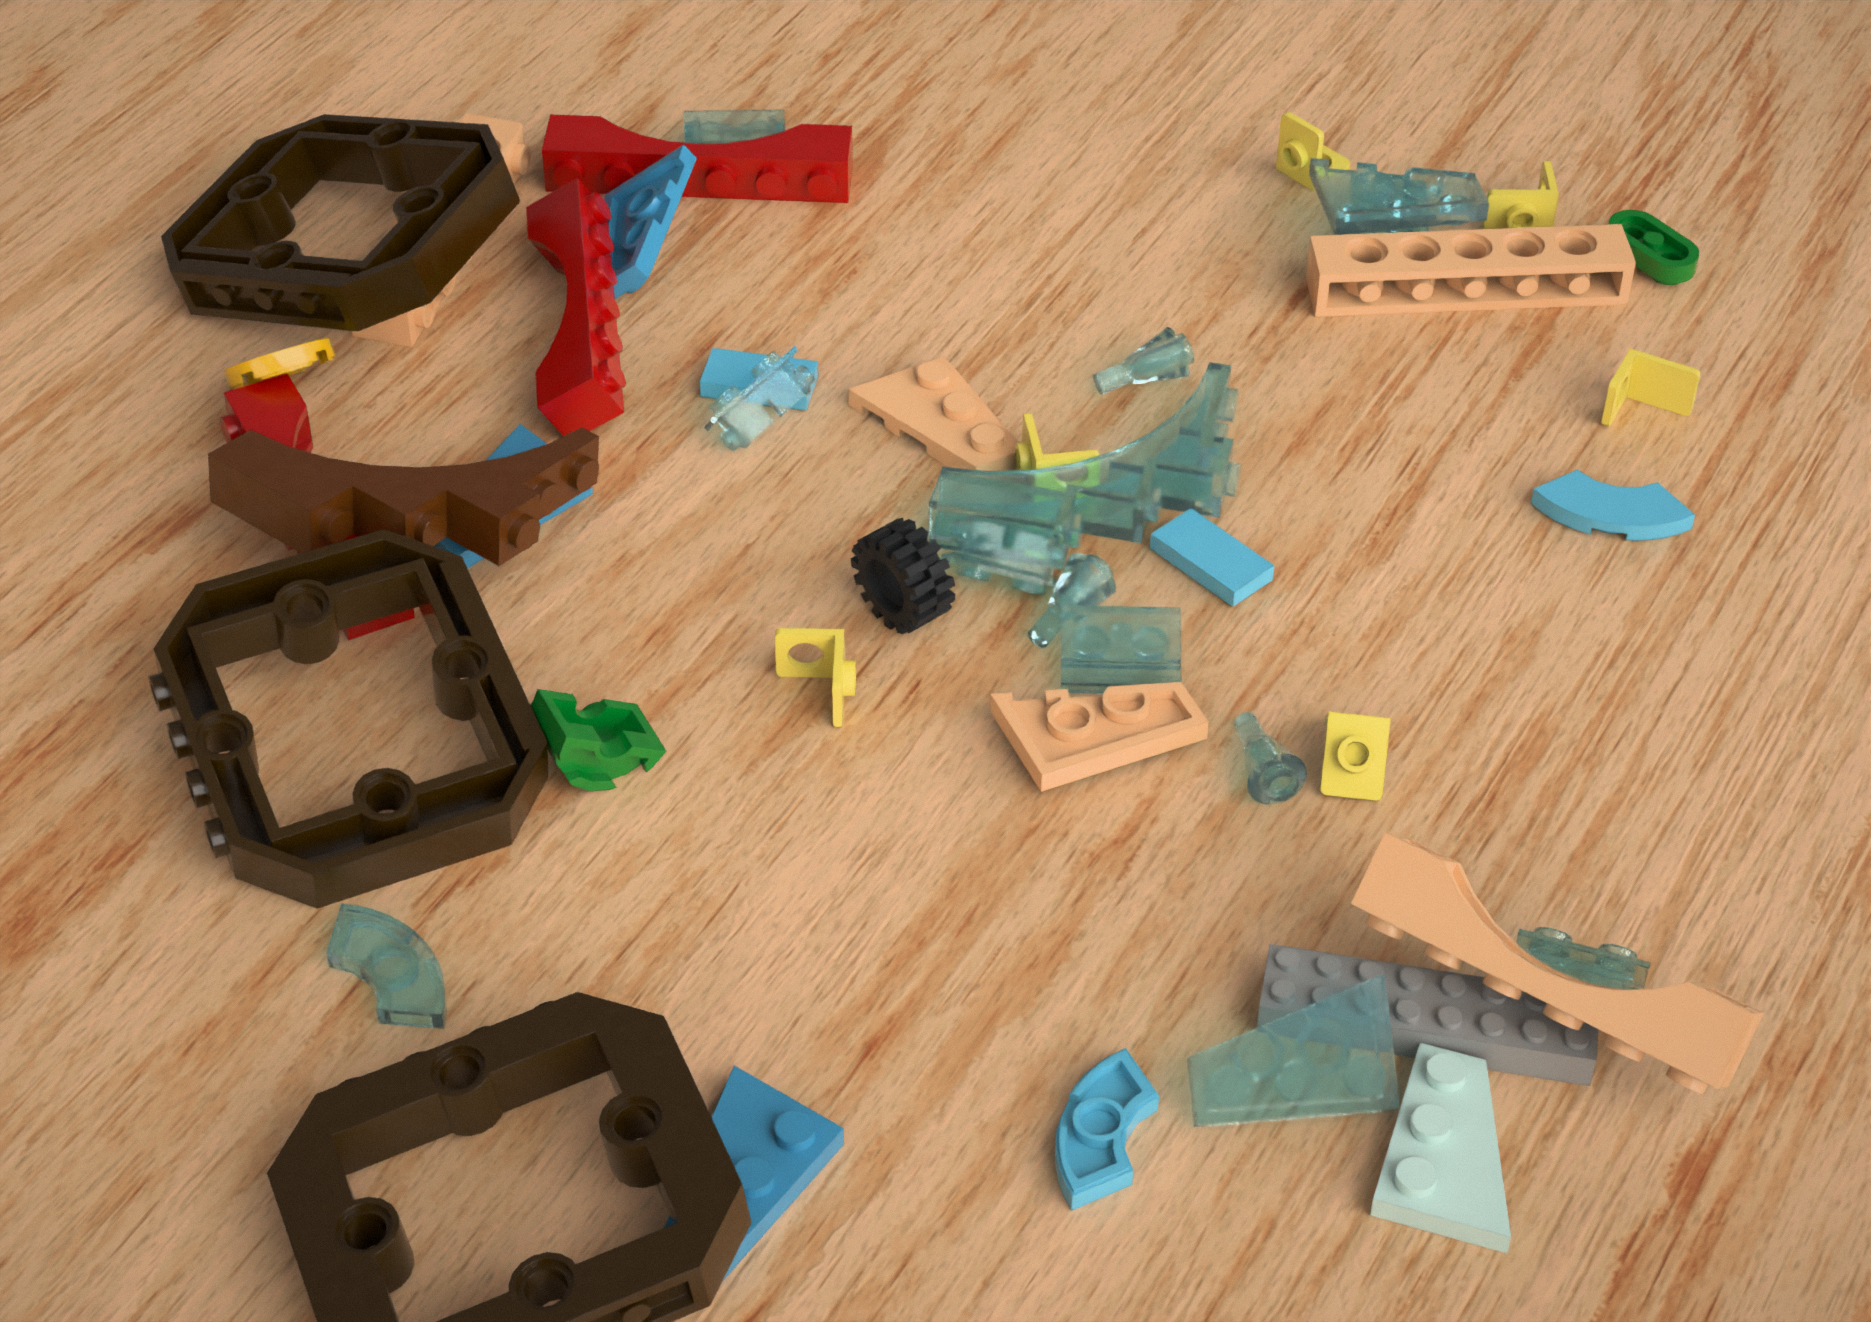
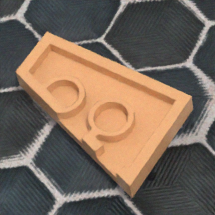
[848,356,1018,484]
[990,682,1209,792]

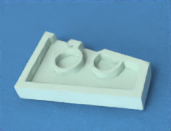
[1370,1042,1511,1254]

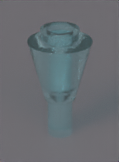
[1093,327,1194,395]
[1028,553,1116,648]
[1233,712,1307,804]

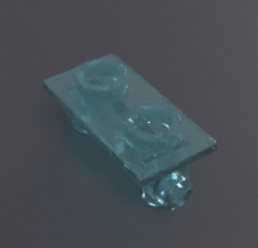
[684,110,785,144]
[704,346,815,451]
[941,516,1068,594]
[1517,927,1651,990]

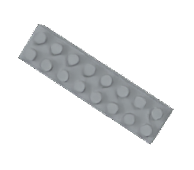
[1256,944,1599,1086]

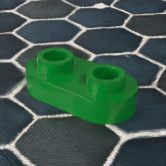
[1608,210,1699,285]

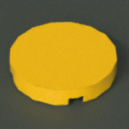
[224,338,336,389]

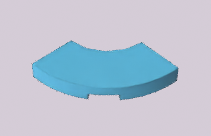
[1531,469,1695,541]
[1055,1048,1159,1211]

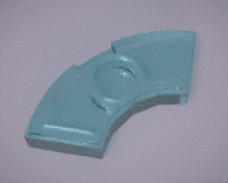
[326,903,447,1029]

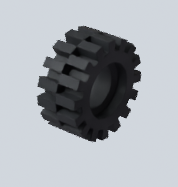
[851,518,955,634]

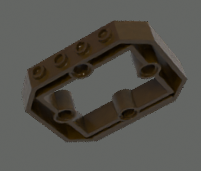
[161,114,520,332]
[148,529,548,909]
[267,992,752,1322]

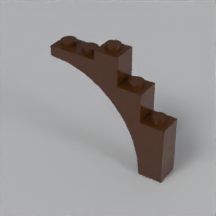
[208,427,599,566]

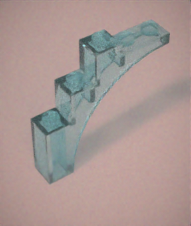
[929,362,1241,570]

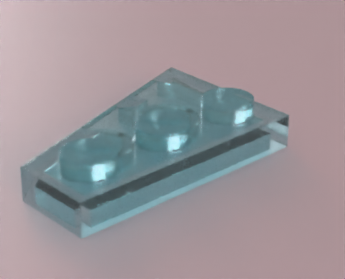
[1309,158,1489,235]
[1187,973,1400,1127]

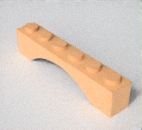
[1351,832,1764,1094]

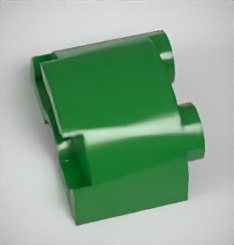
[530,689,666,791]

